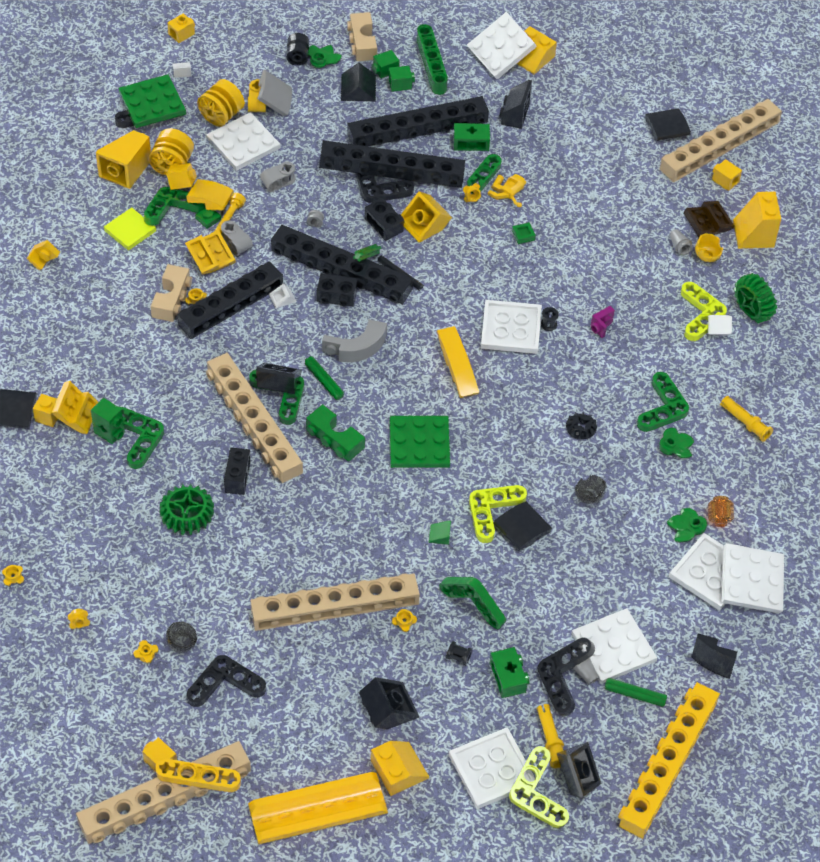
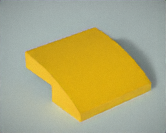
[187,179,234,210]
[185,230,236,275]
[51,381,98,434]

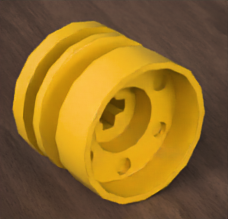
[197,79,245,127]
[148,128,194,175]

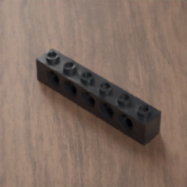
[177,261,283,339]

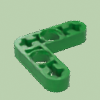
[144,187,206,226]
[249,370,304,425]
[637,372,689,432]
[119,407,164,469]
[439,577,506,630]

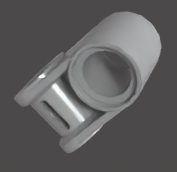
[260,162,296,192]
[221,221,253,256]

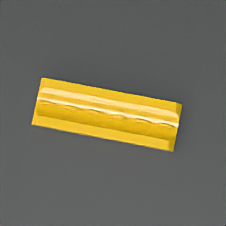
[248,772,388,845]

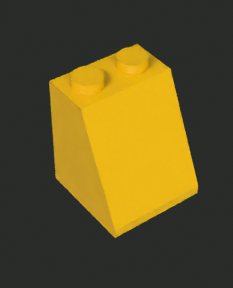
[96,130,151,189]
[733,191,781,249]

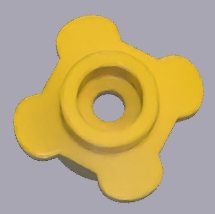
[463,183,481,202]
[185,288,207,304]
[2,565,24,586]
[67,609,90,629]
[392,609,417,632]
[133,640,159,663]

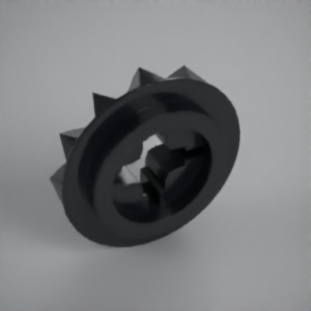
[566,412,597,439]

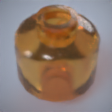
[708,496,734,527]

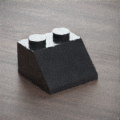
[499,80,532,129]
[359,677,419,729]

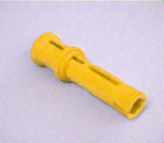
[720,396,773,442]
[536,704,564,769]

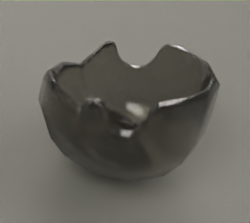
[574,475,607,504]
[165,621,198,653]

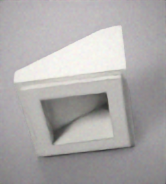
[173,62,192,78]
[269,283,297,308]
[708,315,732,336]

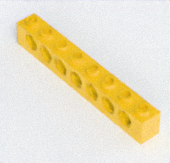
[618,682,720,839]

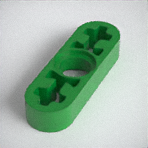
[467,154,502,193]

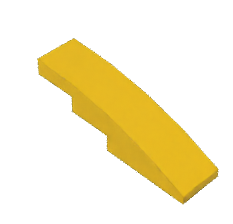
[436,326,479,398]

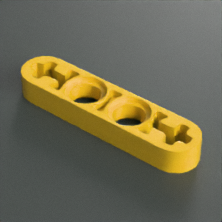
[155,759,241,792]

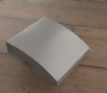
[257,70,292,116]

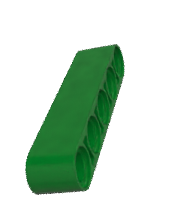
[417,24,448,95]

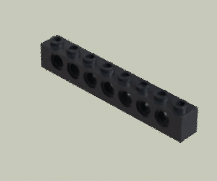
[347,96,489,147]
[319,140,465,188]
[271,225,413,305]

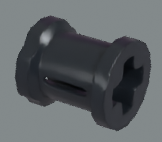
[541,307,559,331]
[446,641,473,666]

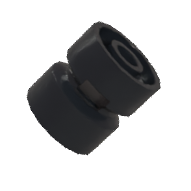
[286,33,310,65]

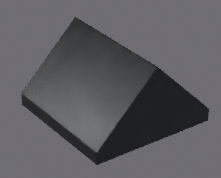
[341,62,376,102]
[256,362,302,395]
[557,742,602,797]

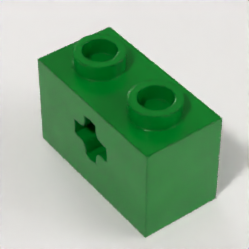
[453,123,490,151]
[90,397,125,444]
[489,647,530,698]

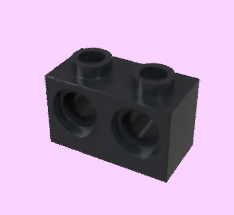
[364,198,405,241]
[316,273,358,307]
[224,447,251,495]

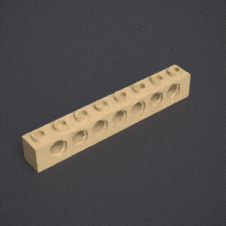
[660,99,782,183]
[206,352,303,483]
[250,573,420,631]
[76,741,251,844]

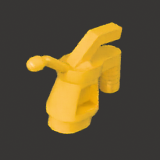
[488,174,526,207]

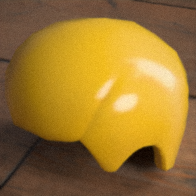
[695,233,723,262]

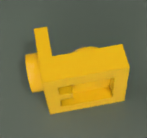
[27,240,60,270]

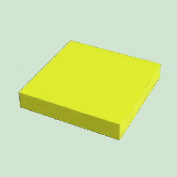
[104,207,156,251]

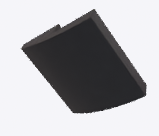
[645,108,691,141]
[0,389,37,429]
[493,501,552,550]
[691,633,738,679]

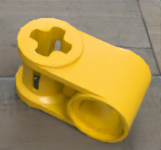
[248,79,266,112]

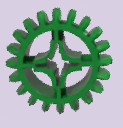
[734,273,777,323]
[159,483,214,535]

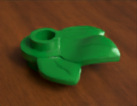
[308,45,342,68]
[659,428,694,458]
[667,508,707,542]

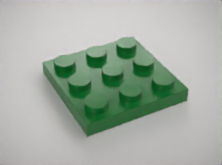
[118,74,186,128]
[390,416,450,468]

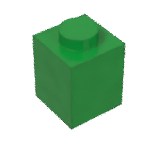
[372,50,400,79]
[388,66,415,92]

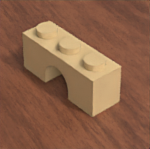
[347,12,377,61]
[150,264,192,322]

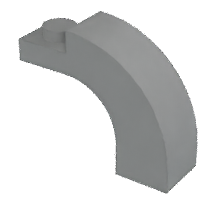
[322,319,387,362]

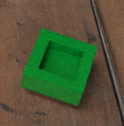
[195,208,221,229]
[512,222,536,244]

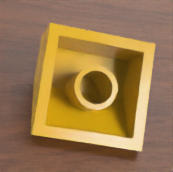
[517,26,557,74]
[401,191,452,242]
[371,741,429,796]

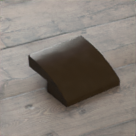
[683,201,735,237]

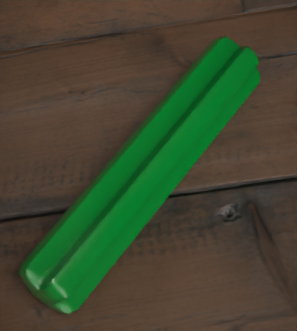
[353,244,382,261]
[305,356,344,400]
[605,678,667,707]

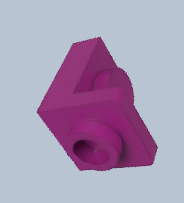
[591,306,615,338]

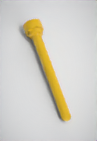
[214,192,246,233]

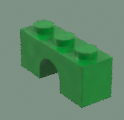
[306,404,365,462]

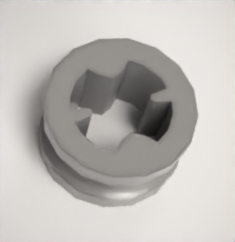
[307,210,324,228]

